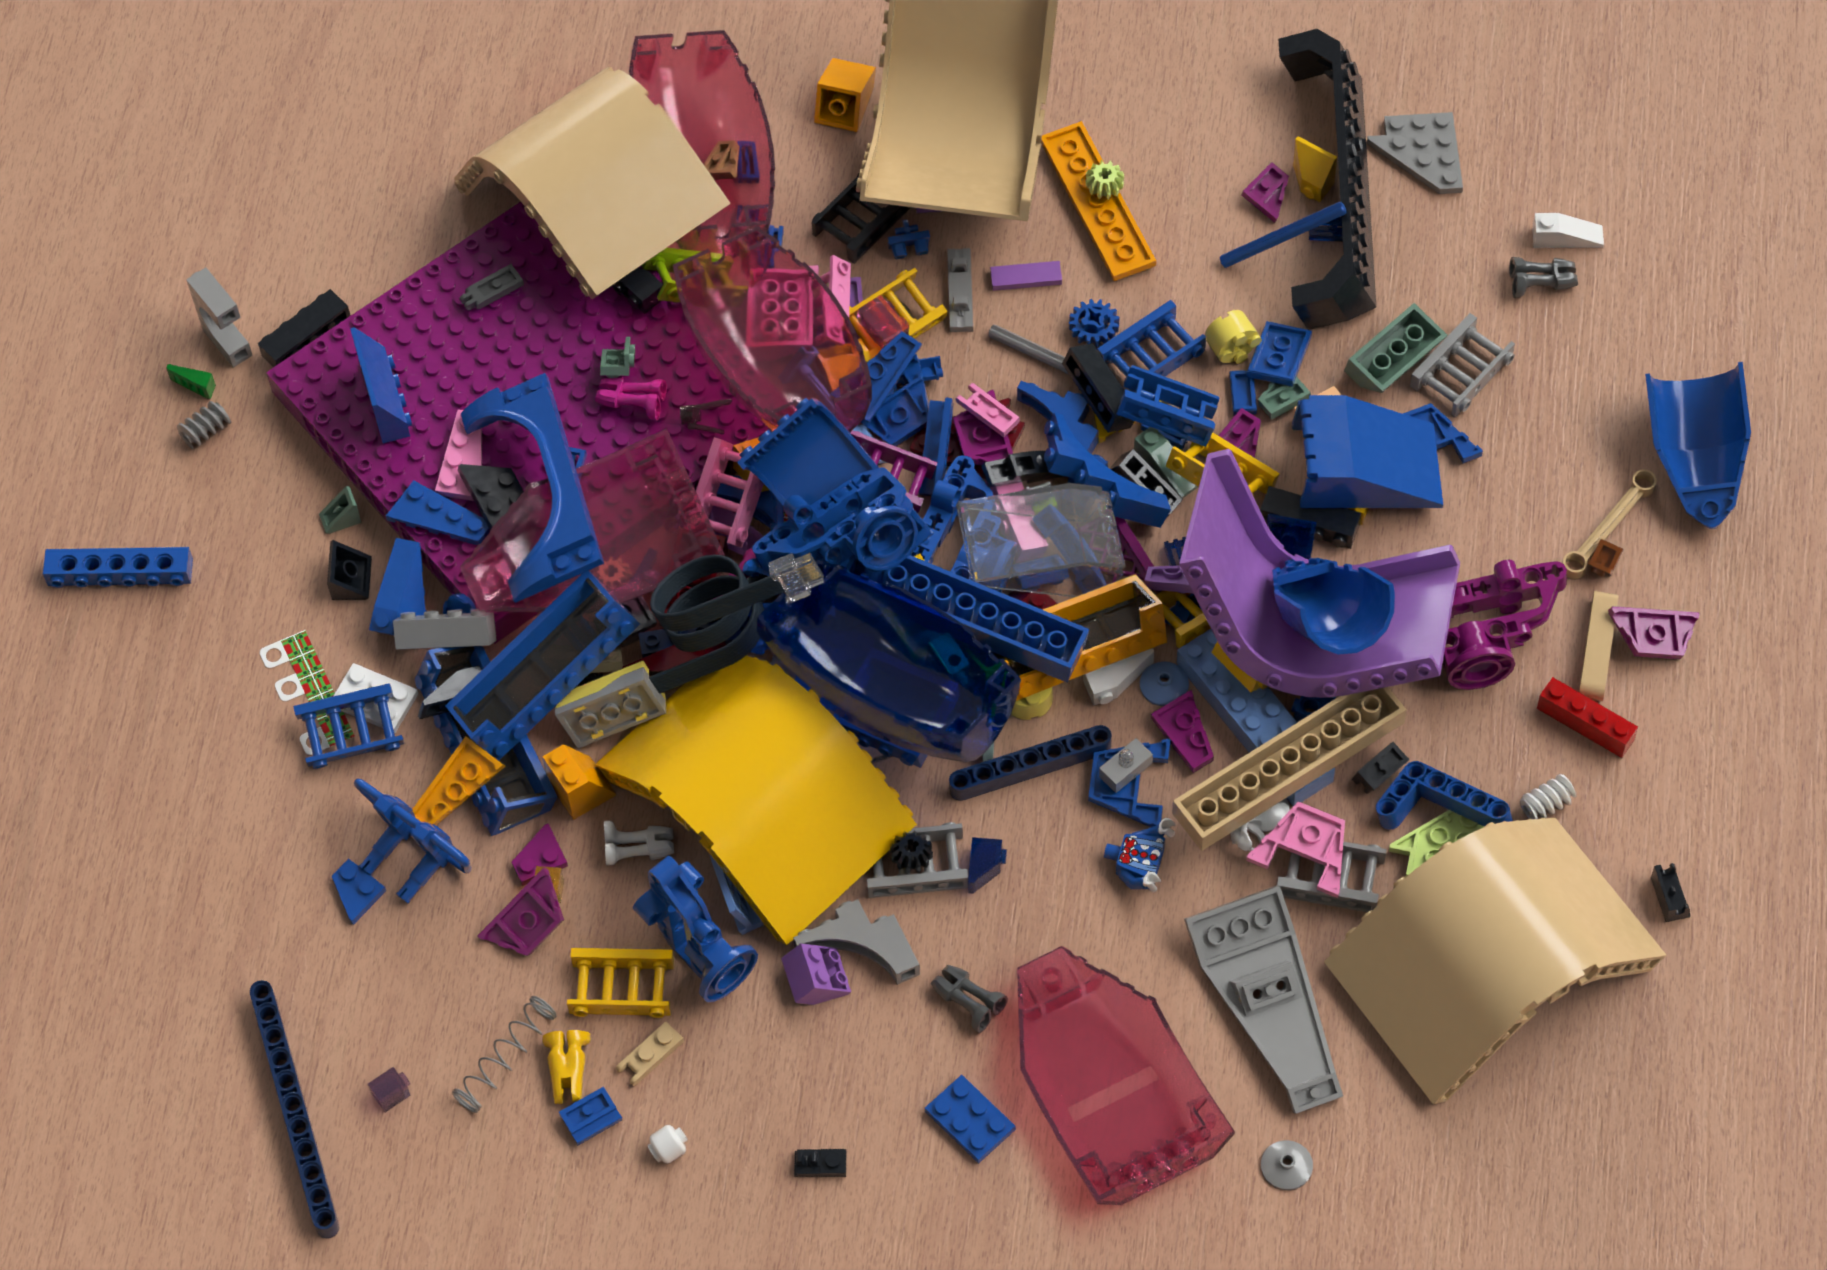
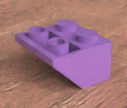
[781,943,851,1005]

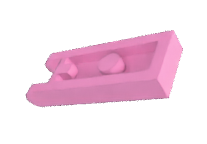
[955,383,1020,437]

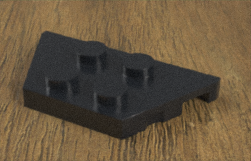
[457,464,532,544]

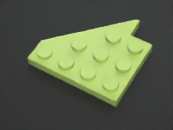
[1389,806,1484,877]

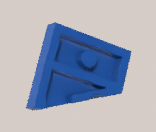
[332,858,386,925]

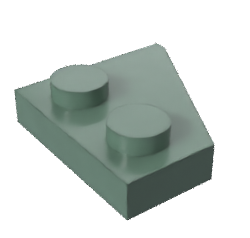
[1258,377,1311,420]

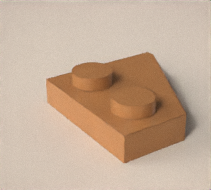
[703,140,740,180]

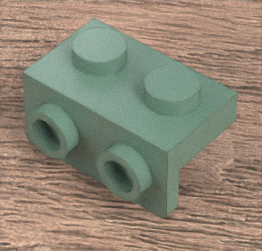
[600,337,635,378]

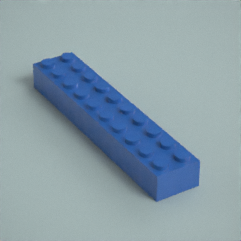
[840,555,1090,683]

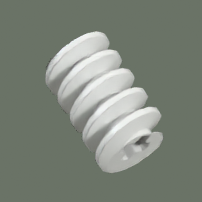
[1520,774,1576,820]

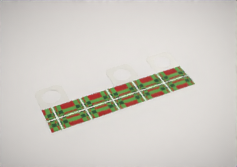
[260,630,355,755]

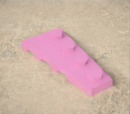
[435,410,482,501]

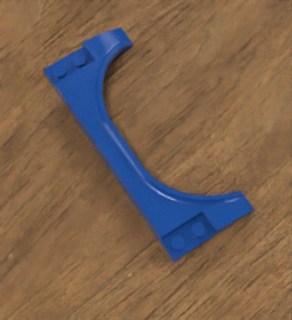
[461,373,604,603]

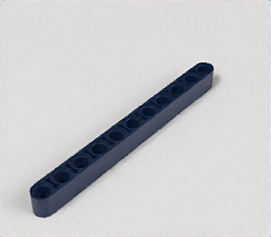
[250,980,339,1239]

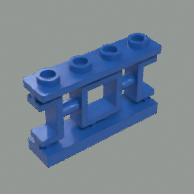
[1117,365,1220,447]

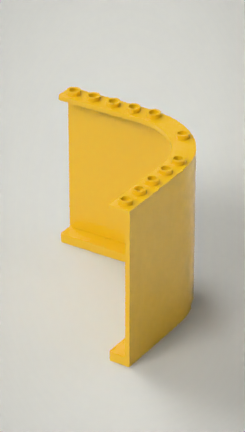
[595,655,917,945]

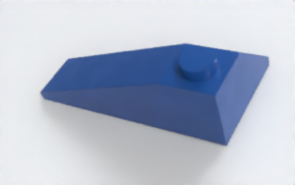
[369,538,427,636]

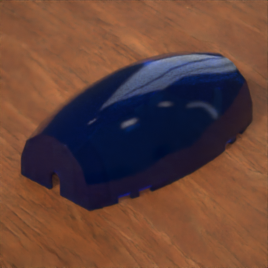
[757,560,1021,762]

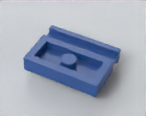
[559,1086,622,1146]

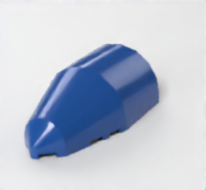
[1645,362,1751,529]
[1272,558,1395,655]

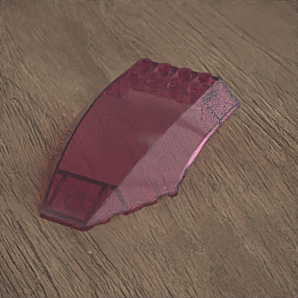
[460,429,725,614]
[1017,946,1235,1205]

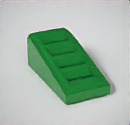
[166,364,216,399]

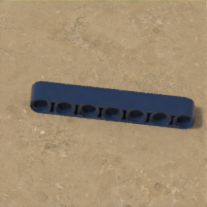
[949,725,1112,801]

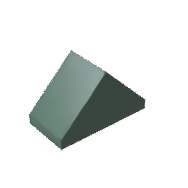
[319,486,362,534]

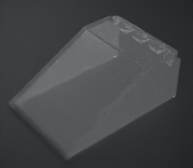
[956,483,1126,597]

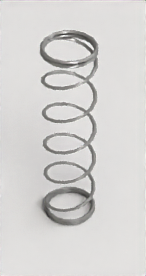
[452,996,557,1113]

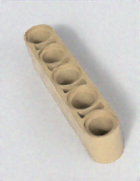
[1579,591,1619,701]

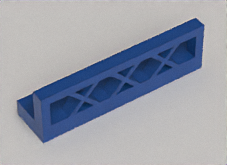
[919,398,954,496]

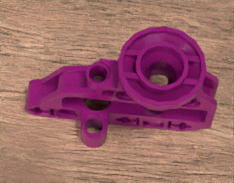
[1442,559,1567,690]

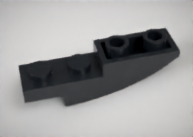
[981,451,1065,488]

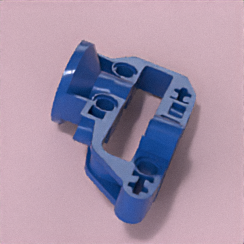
[909,455,1018,593]
[752,467,918,571]
[633,855,758,1002]

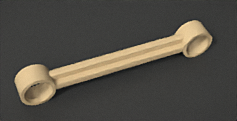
[1563,469,1657,579]

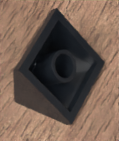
[327,540,372,600]

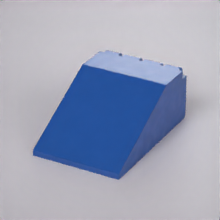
[1292,395,1443,508]

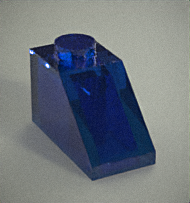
[968,837,1007,894]

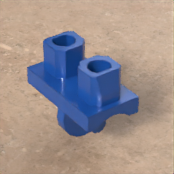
[887,220,930,260]

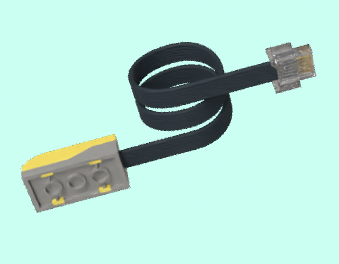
[555,553,824,748]

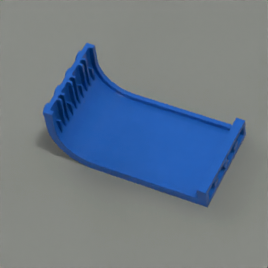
[737,398,934,575]

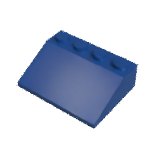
[350,327,413,444]

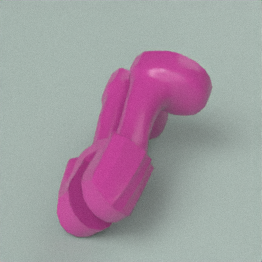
[595,376,667,420]

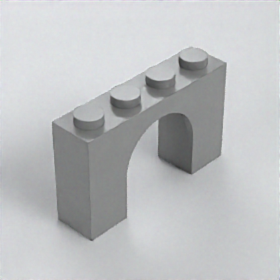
[186,268,253,367]

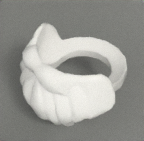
[1230,818,1265,852]

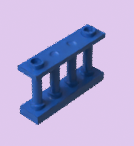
[1097,300,1206,392]
[293,683,405,769]

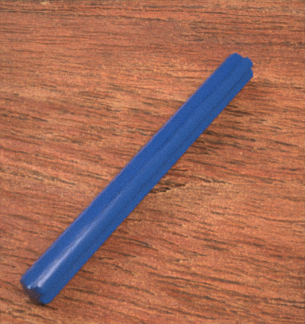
[1220,202,1346,268]

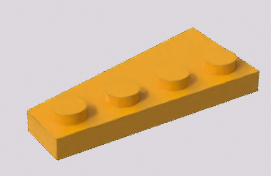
[413,736,506,825]

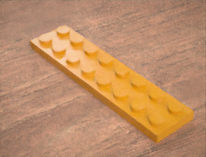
[1041,121,1156,281]

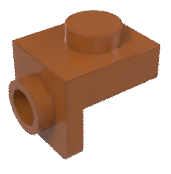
[1587,539,1624,577]

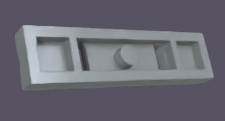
[947,248,973,332]

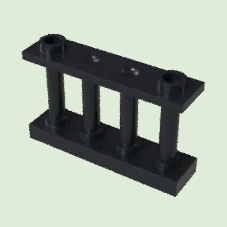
[811,172,911,264]

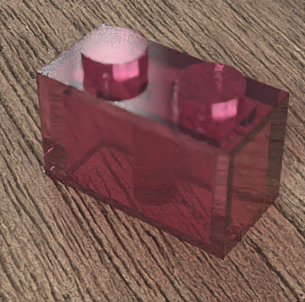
[858,295,910,349]

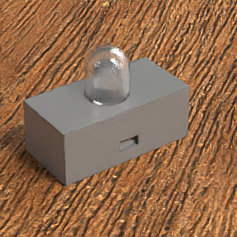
[1099,738,1153,793]

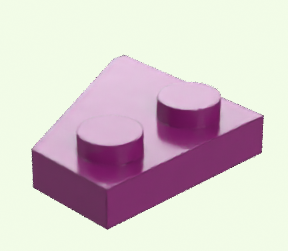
[512,823,568,886]

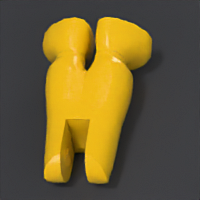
[542,1030,591,1104]

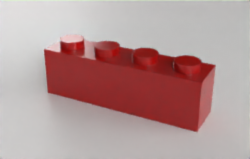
[1537,677,1638,758]

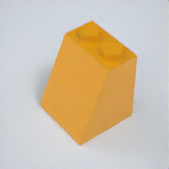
[814,58,876,132]
[542,744,616,820]

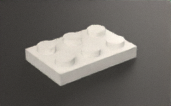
[334,663,418,733]

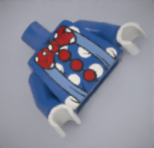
[1104,818,1176,892]

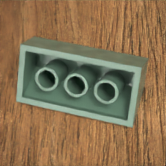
[1344,303,1447,393]

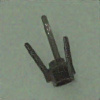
[680,399,732,434]

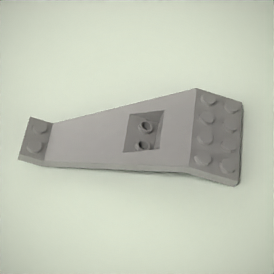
[1184,885,1343,1114]

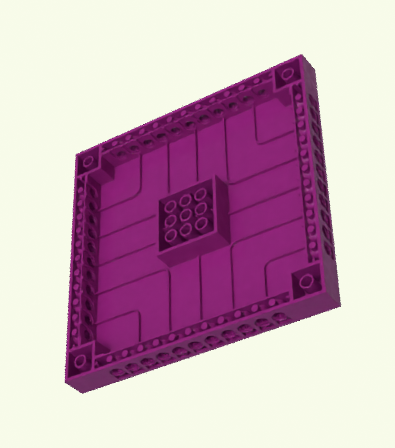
[266,201,796,644]

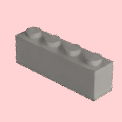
[393,609,496,650]

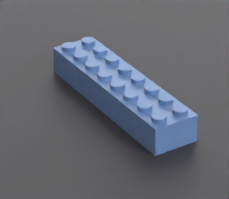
[1176,629,1335,807]

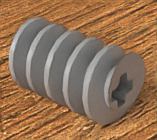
[177,401,231,449]

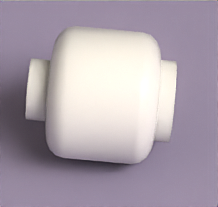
[648,1125,688,1164]

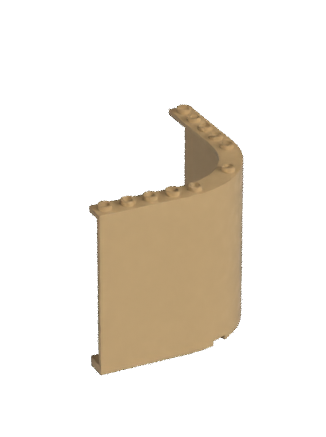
[856,0,1058,221]
[454,67,731,299]
[1324,818,1666,1104]

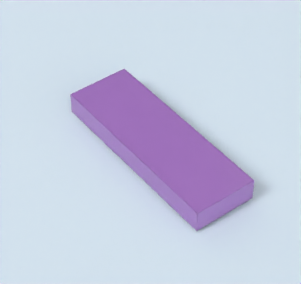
[990,261,1062,291]

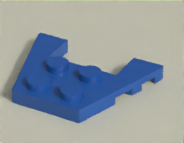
[838,354,929,446]
[1403,403,1483,463]
[1088,739,1170,827]

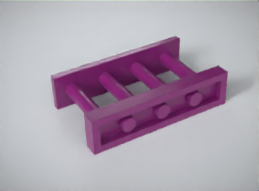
[847,429,938,513]

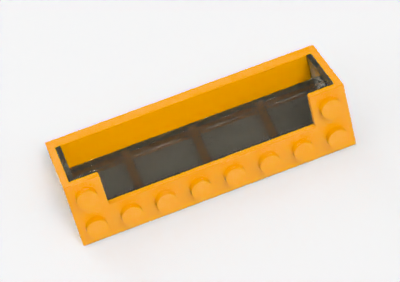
[961,574,1167,710]

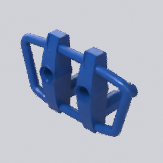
[354,778,472,904]

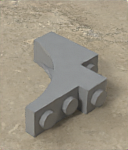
[793,899,920,985]

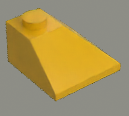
[1293,136,1337,202]

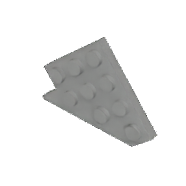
[1367,112,1463,194]

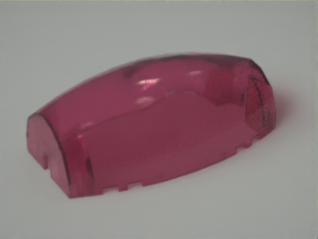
[628,30,775,257]
[673,227,872,432]

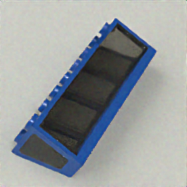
[445,571,640,760]
[415,646,558,836]

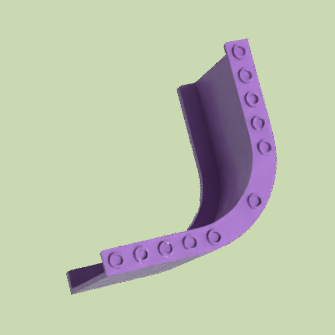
[1179,449,1460,698]

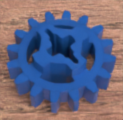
[1069,299,1120,347]

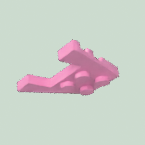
[1246,801,1345,898]

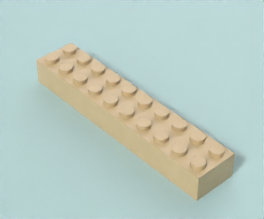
[1172,687,1407,851]

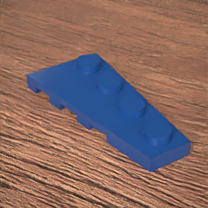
[830,331,922,423]
[386,480,491,546]

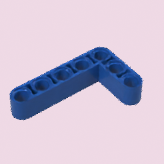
[1376,761,1513,830]

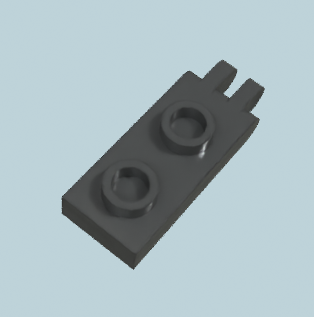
[459,264,524,310]

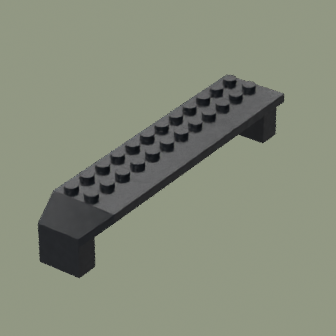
[1278,29,1377,330]

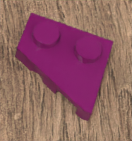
[1241,162,1289,223]
[1218,408,1261,458]

